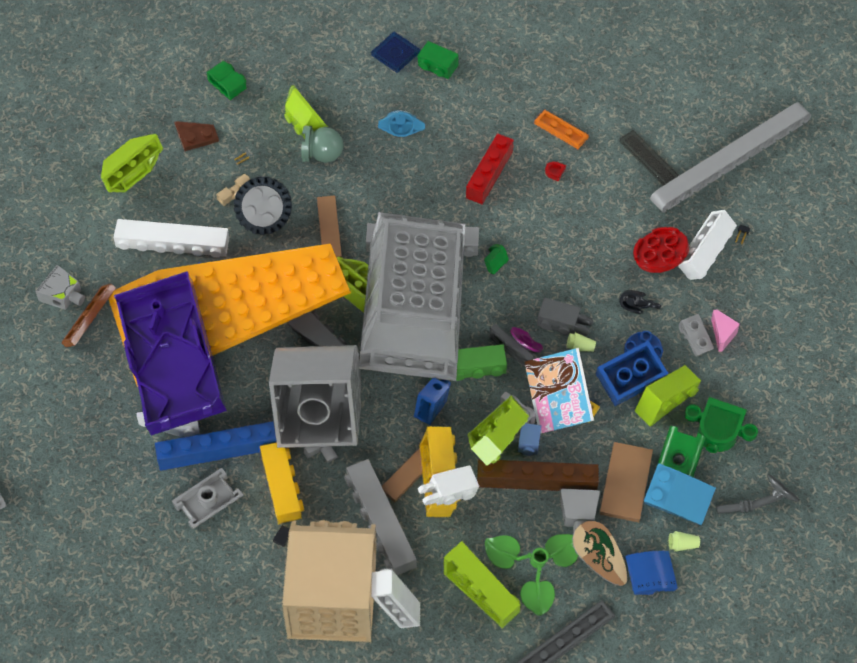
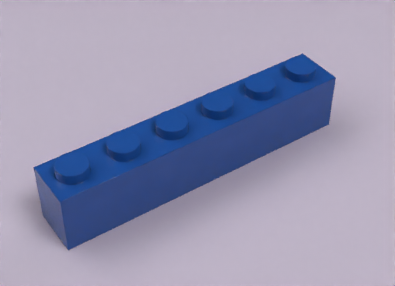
[155,421,277,471]

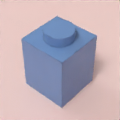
[518,423,541,456]

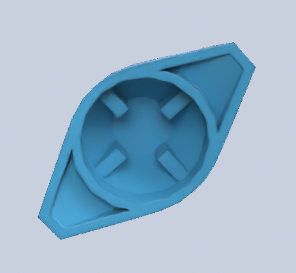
[378,110,425,137]

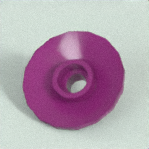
[510,327,543,352]

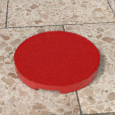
[633,227,690,273]

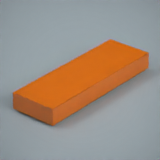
[534,110,589,149]

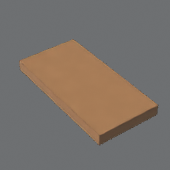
[599,442,653,522]

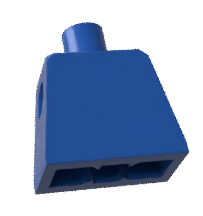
[414,378,451,425]

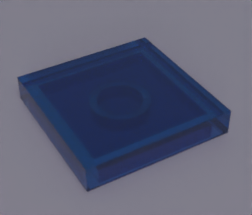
[371,32,420,73]

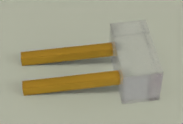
[234,148,255,164]

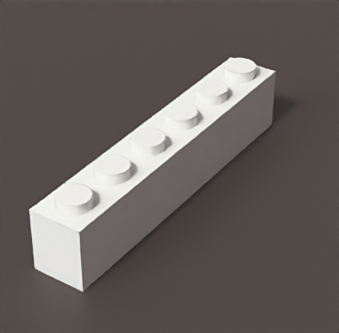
[113,219,229,258]

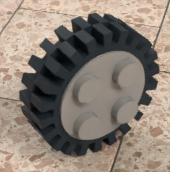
[234,176,292,235]

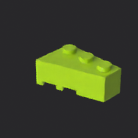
[635,365,701,427]

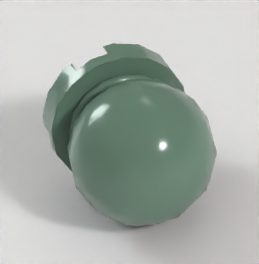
[301,126,344,163]

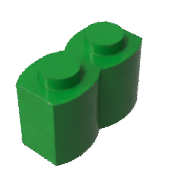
[207,61,246,100]

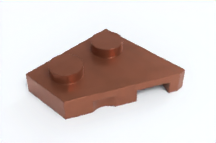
[174,121,219,151]

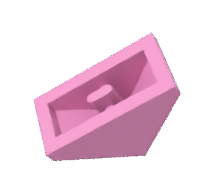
[711,310,740,352]

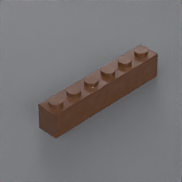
[477,459,599,491]

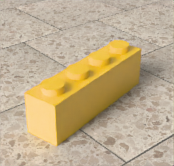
[260,442,304,524]

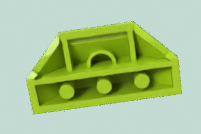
[284,85,328,139]
[101,134,163,192]
[337,257,369,313]

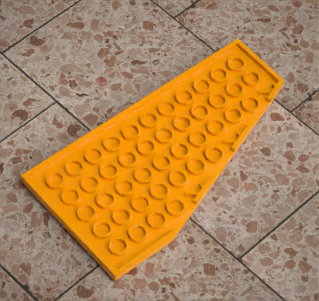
[108,244,351,387]

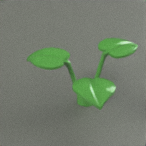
[485,534,578,616]

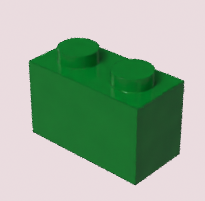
[417,41,459,79]

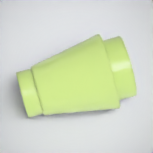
[566,332,596,352]
[668,531,700,552]

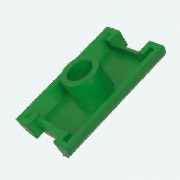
[656,426,706,477]

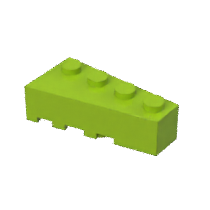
[444,541,521,628]

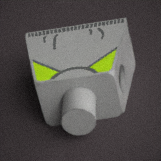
[36,265,85,310]

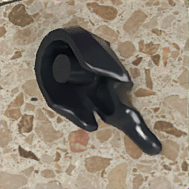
[619,290,661,314]

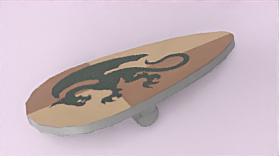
[572,521,627,586]

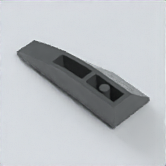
[286,311,360,359]

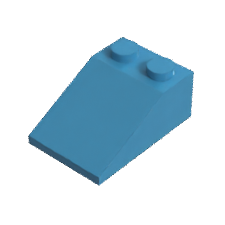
[644,463,716,526]

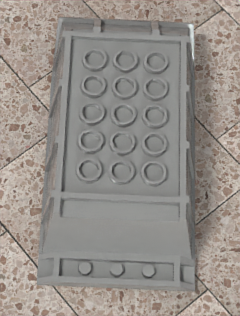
[359,212,465,381]

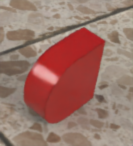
[545,161,566,182]

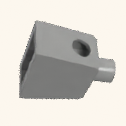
[560,489,600,534]

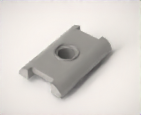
[172,468,243,529]

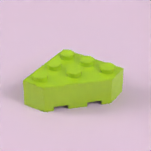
[467,395,529,466]

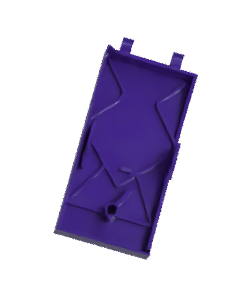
[114,271,227,436]

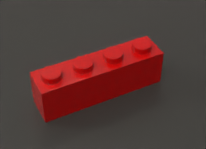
[466,133,514,205]

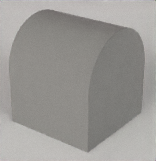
[269,345,361,448]

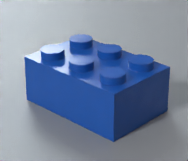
[595,341,668,406]

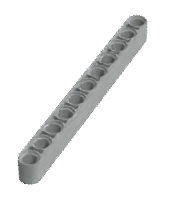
[650,102,811,213]

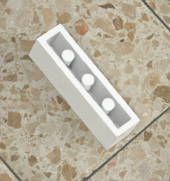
[678,210,737,280]
[371,569,420,628]

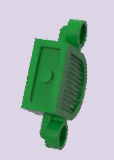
[684,397,758,453]

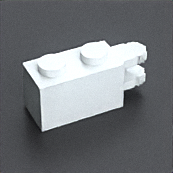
[418,465,479,506]

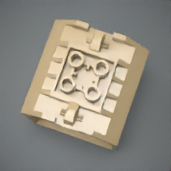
[282,520,377,642]

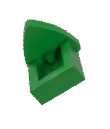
[484,244,509,275]

